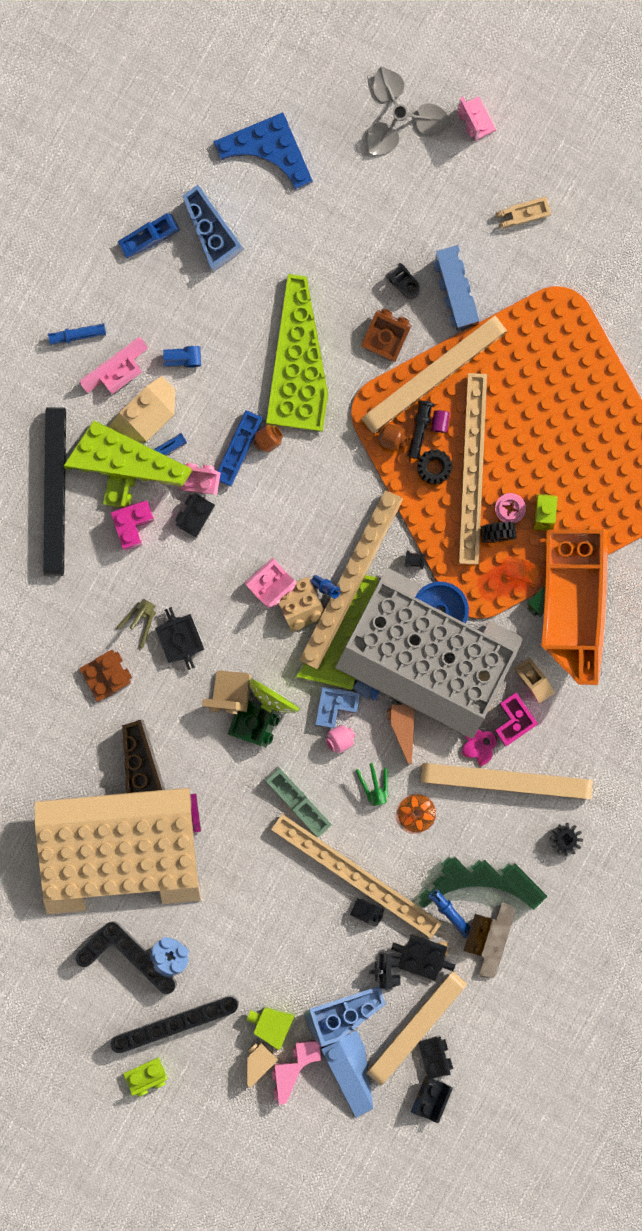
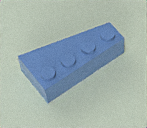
[433,245,479,331]

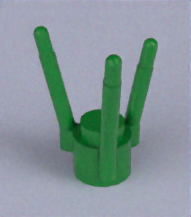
[356,763,389,806]

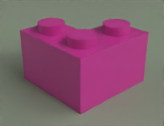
[111,500,155,551]
[495,693,538,747]

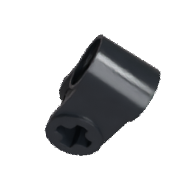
[385,263,420,299]

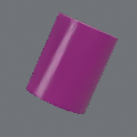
[431,410,450,433]

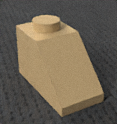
[514,657,555,703]
[247,1042,278,1088]

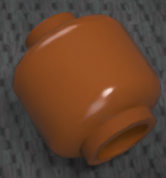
[254,424,283,453]
[378,424,408,451]

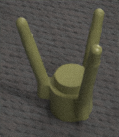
[117,599,156,649]

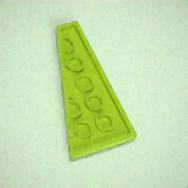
[64,420,192,487]
[296,575,379,690]

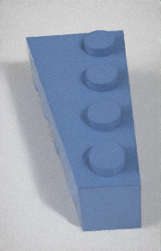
[183,185,245,272]

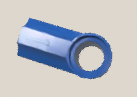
[163,346,201,368]

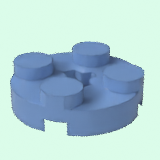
[150,937,189,977]

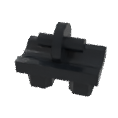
[369,953,401,990]

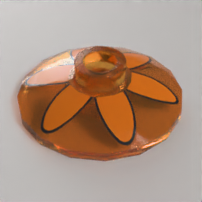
[398,794,436,832]

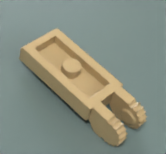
[495,197,551,229]

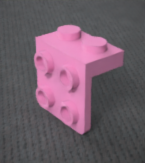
[244,557,296,608]

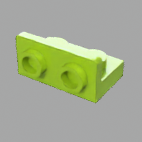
[103,476,136,508]
[123,1057,168,1097]

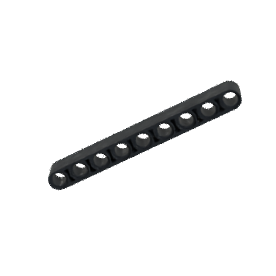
[43,407,66,576]

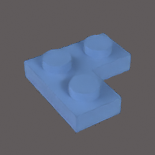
[316,687,360,728]

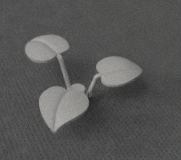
[367,67,450,155]

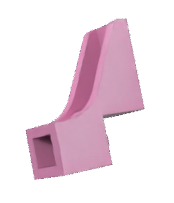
[272,1040,322,1105]

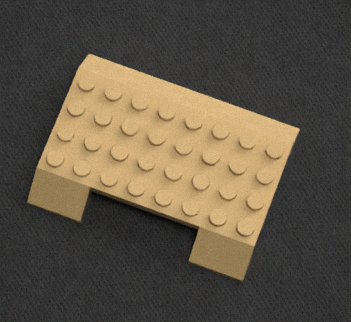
[35,788,201,914]

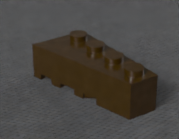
[122,720,165,793]

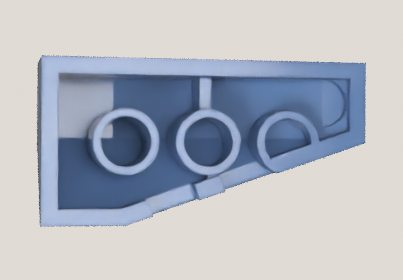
[303,986,386,1047]
[321,1030,373,1117]

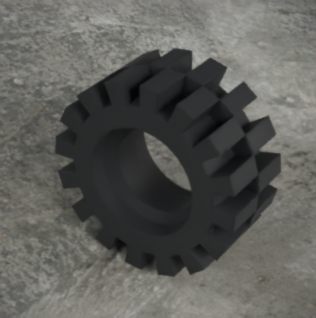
[417,449,452,485]
[480,522,517,543]

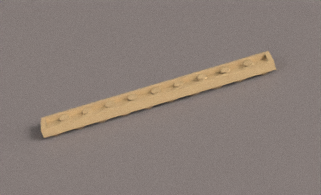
[459,373,487,565]
[299,490,403,670]
[271,814,442,939]

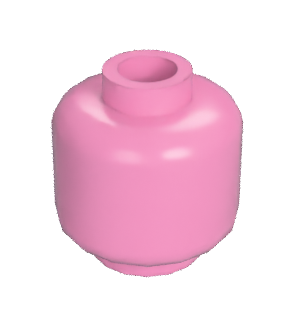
[325,725,355,753]

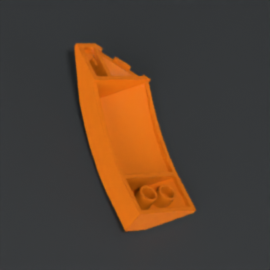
[541,530,608,685]

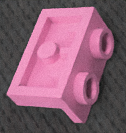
[179,463,221,495]

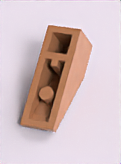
[387,704,415,764]

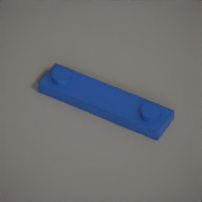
[217,410,263,487]

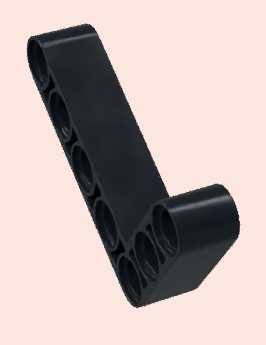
[76,921,177,994]

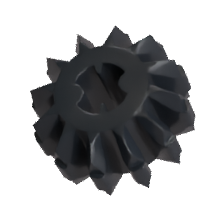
[550,823,583,856]

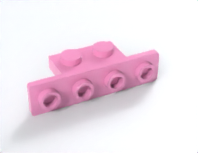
[79,337,148,394]

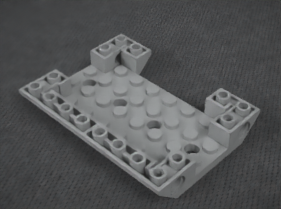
[335,568,523,739]

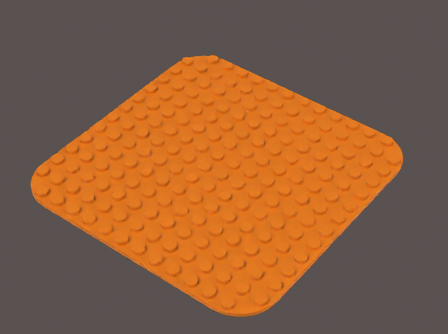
[351,286,642,619]

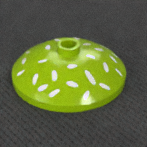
[249,678,300,713]

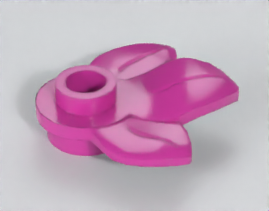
[462,729,497,766]

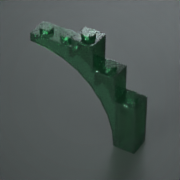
[418,856,548,910]

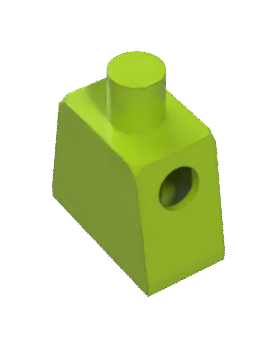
[534,494,557,531]
[246,1007,295,1050]

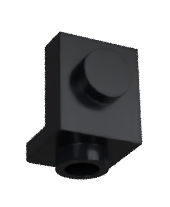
[350,898,384,927]

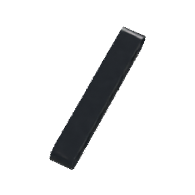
[111,995,239,1053]

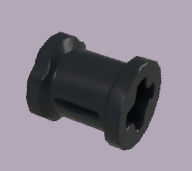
[404,550,426,570]

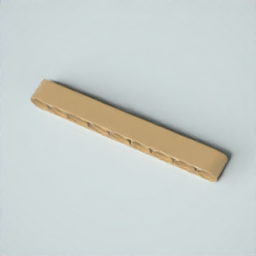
[362,316,507,434]
[420,763,593,799]

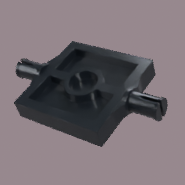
[155,607,205,670]
[391,934,456,981]

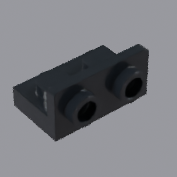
[175,492,216,538]
[418,1035,453,1078]
[411,1076,453,1123]

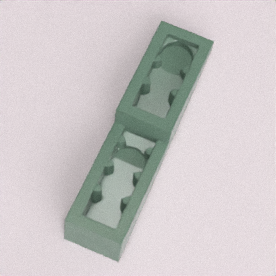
[264,766,332,837]

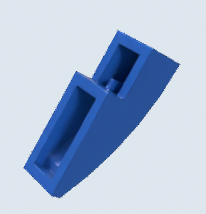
[118,213,181,258]

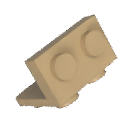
[279,577,324,632]
[202,670,251,714]

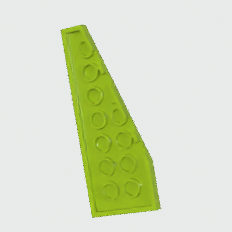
[266,274,328,432]

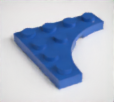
[214,112,313,190]

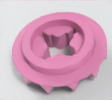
[495,493,526,523]

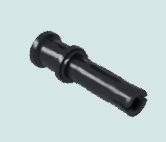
[407,400,435,459]

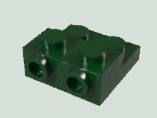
[228,701,280,748]

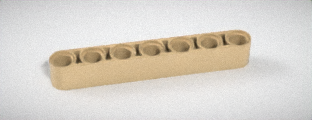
[366,971,467,1086]

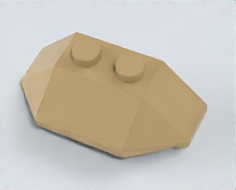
[109,376,175,442]

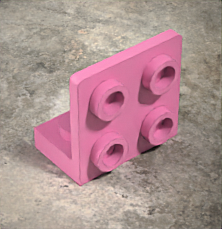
[457,96,496,141]

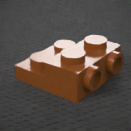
[361,308,412,362]
[79,650,132,702]

